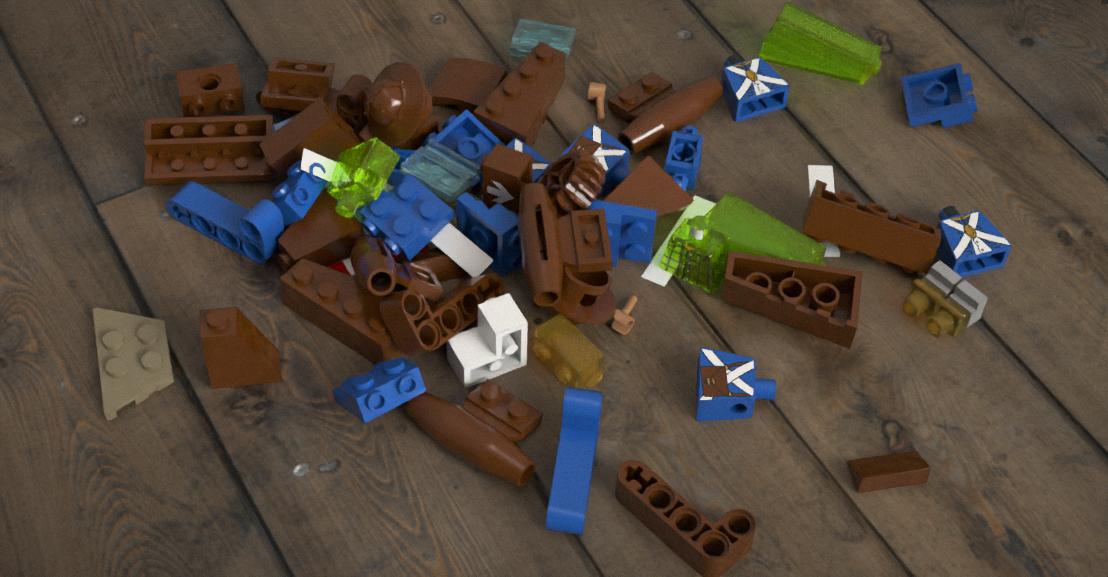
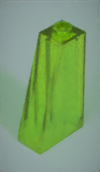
[757,1,882,85]
[689,192,826,266]

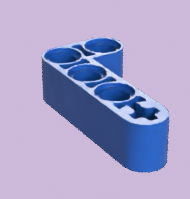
[166,181,285,264]
[546,387,602,535]

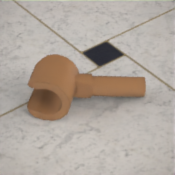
[588,82,606,122]
[611,295,637,335]

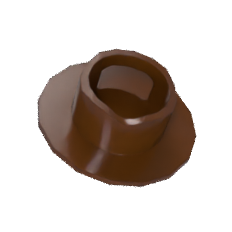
[364,62,433,147]
[547,266,616,326]

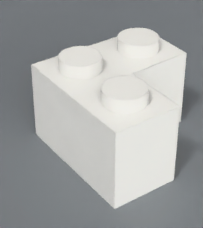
[447,293,528,389]

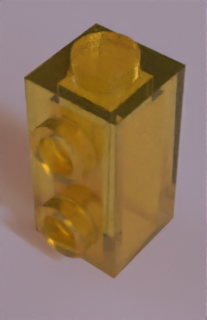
[533,314,605,389]

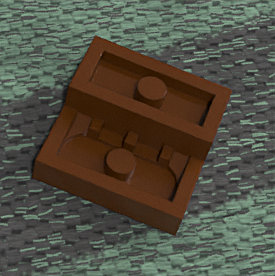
[261,58,335,111]
[429,58,508,114]

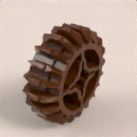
[538,148,606,219]

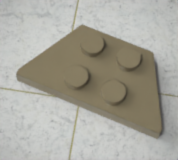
[92,308,174,421]

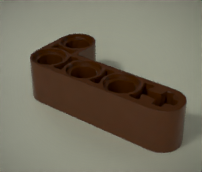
[256,74,373,137]
[380,273,505,355]
[615,460,757,577]

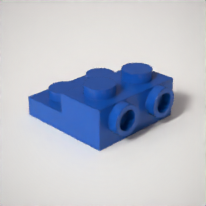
[901,63,978,128]
[421,109,506,193]
[271,160,328,227]
[359,173,456,261]
[456,192,522,278]
[589,200,657,267]
[332,357,426,423]

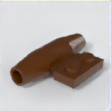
[607,72,723,155]
[517,183,613,307]
[350,235,443,302]
[406,379,543,487]

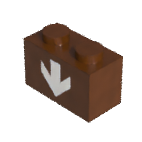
[480,143,533,215]

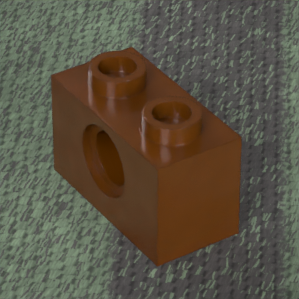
[176,63,245,117]

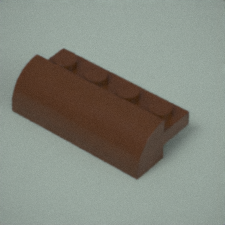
[144,115,275,185]

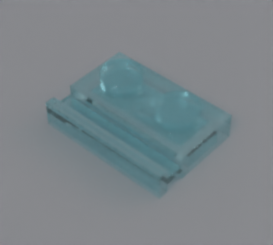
[509,18,576,65]
[401,138,481,202]

